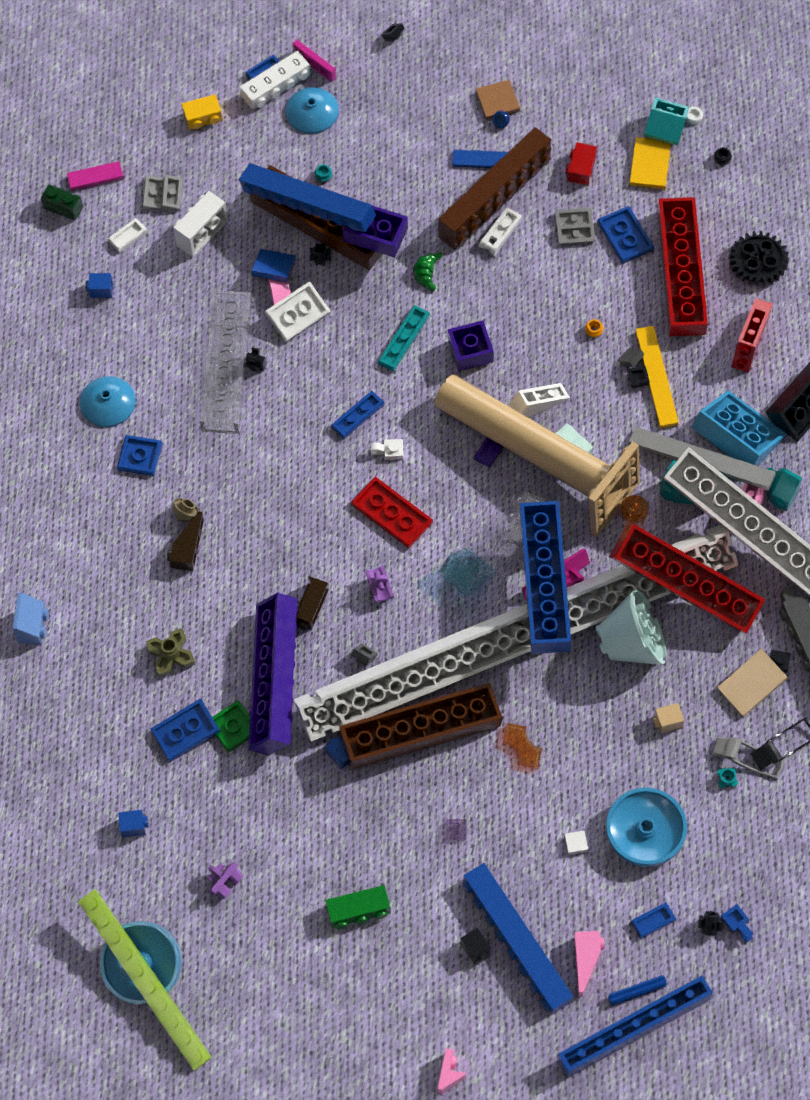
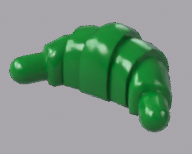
[413,252,443,291]

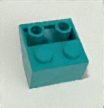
[644,97,690,146]

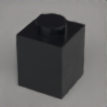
[460,928,491,964]

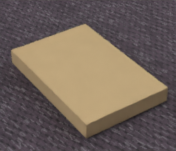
[717,648,788,717]

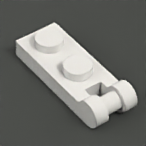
[479,207,522,256]

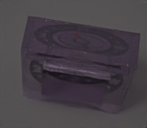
[446,819,466,840]

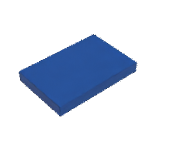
[597,206,655,264]
[150,698,221,762]

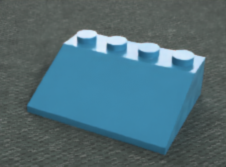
[691,390,787,466]

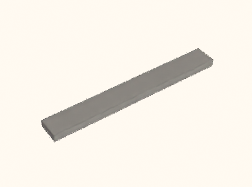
[628,427,776,490]

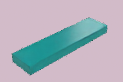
[378,305,430,372]

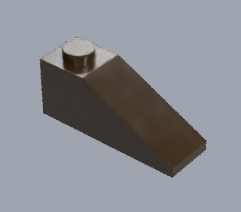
[167,512,204,571]

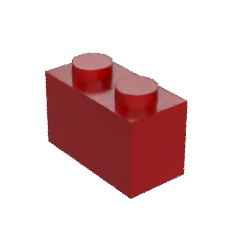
[565,142,597,185]

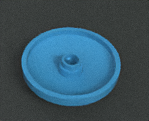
[606,788,687,867]
[100,921,182,1004]

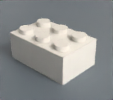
[173,191,228,257]

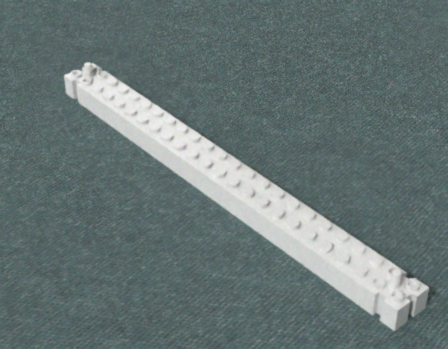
[293,525,738,742]

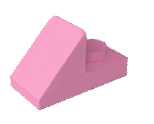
[438,1048,466,1094]

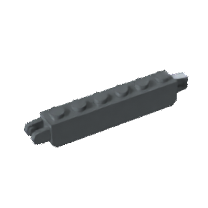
[779,586,810,673]

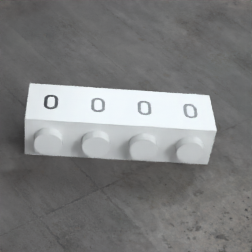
[240,51,310,110]

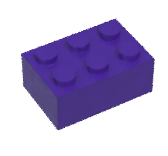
[343,205,408,258]

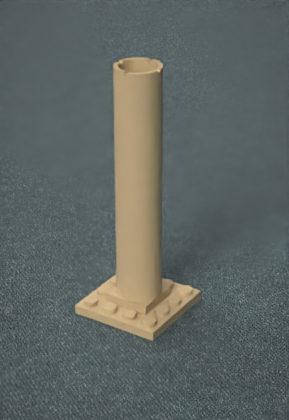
[435,375,640,538]

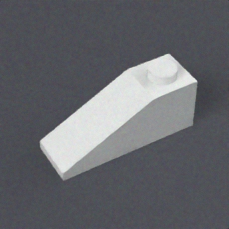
[508,383,570,417]

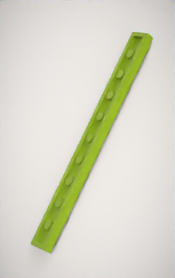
[78,889,212,1071]

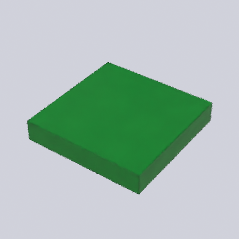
[212,700,250,753]

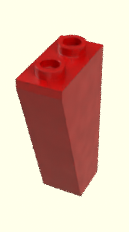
[731,298,773,373]

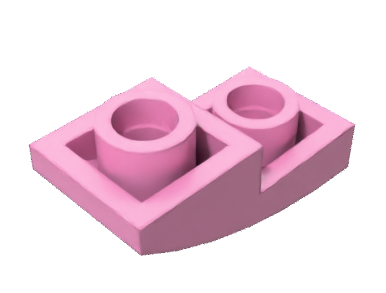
[267,279,291,306]

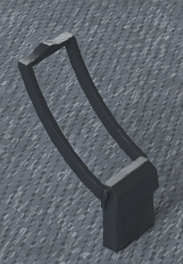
[750,717,810,771]

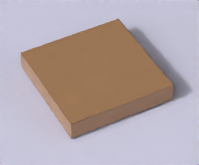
[476,80,520,120]

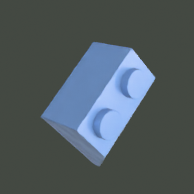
[13,593,49,645]

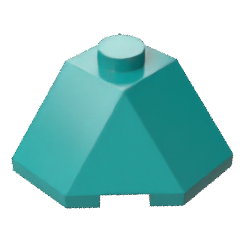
[767,468,802,511]

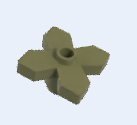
[146,628,195,677]

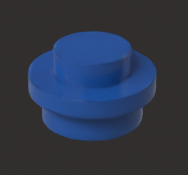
[492,110,510,128]

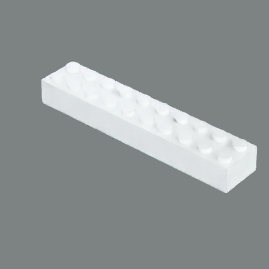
[663,447,810,597]

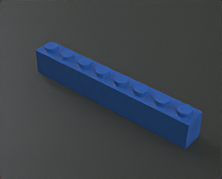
[238,163,376,232]
[462,863,574,1015]
[557,975,713,1078]

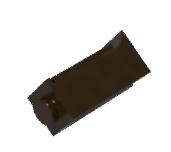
[296,576,329,630]

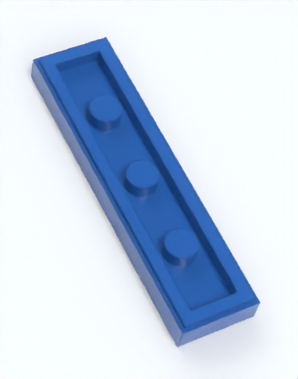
[452,149,508,169]

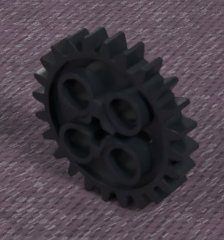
[729,231,789,286]

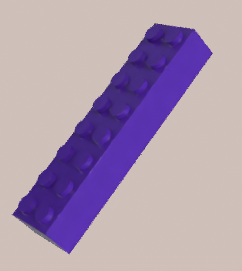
[248,592,298,755]

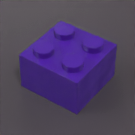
[448,320,494,371]

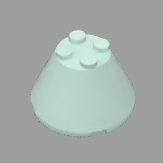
[596,589,667,665]

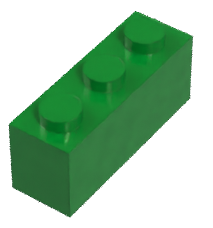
[325,885,391,929]

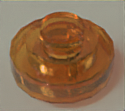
[620,495,648,523]

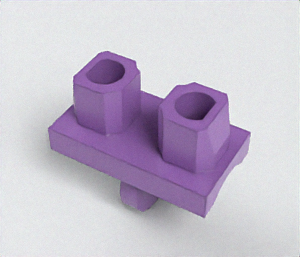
[365,566,394,604]
[207,862,243,899]

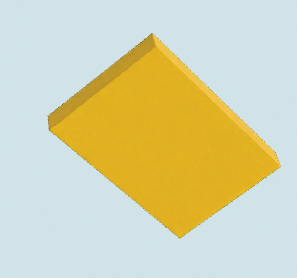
[629,137,671,190]

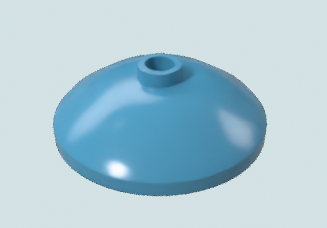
[286,87,339,134]
[80,376,136,427]

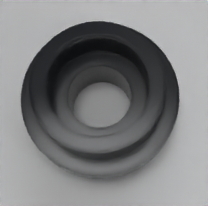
[714,147,732,165]

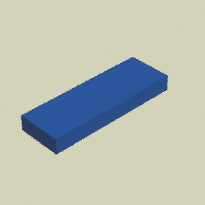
[331,390,385,439]

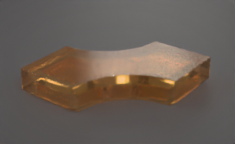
[503,723,542,769]

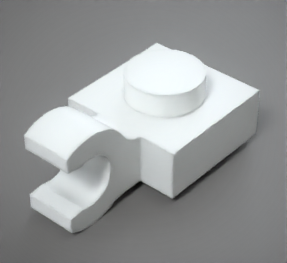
[371,439,404,460]

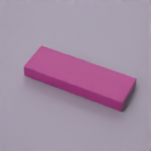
[293,39,336,82]
[67,161,124,191]

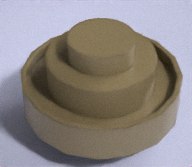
[171,498,199,522]

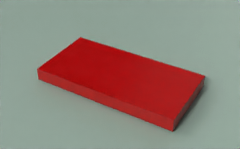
[351,476,433,549]

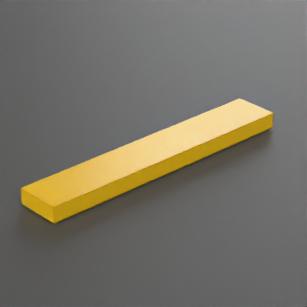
[635,326,679,429]

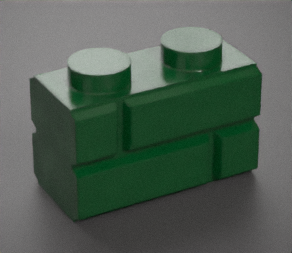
[41,184,83,220]

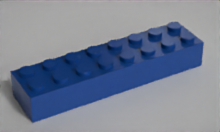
[520,501,571,654]

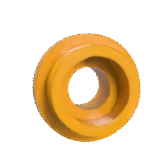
[585,319,603,337]

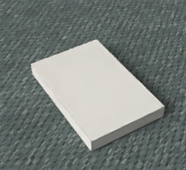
[264,281,331,342]

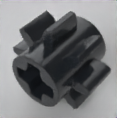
[309,243,331,266]
[698,911,723,936]

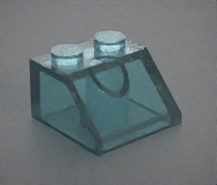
[439,548,496,596]

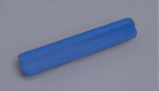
[608,975,667,1005]

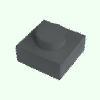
[351,643,378,665]

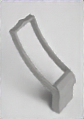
[712,737,785,779]

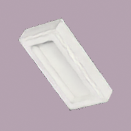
[108,218,148,253]

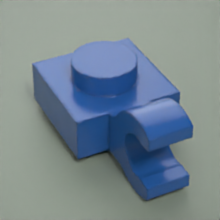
[721,904,753,943]

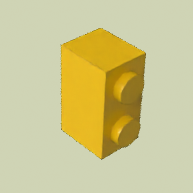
[181,94,223,130]

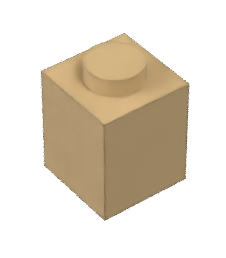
[652,703,684,734]

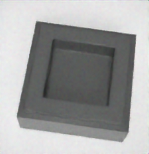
[618,348,645,367]

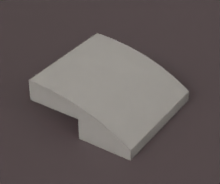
[142,175,183,211]
[555,208,595,244]

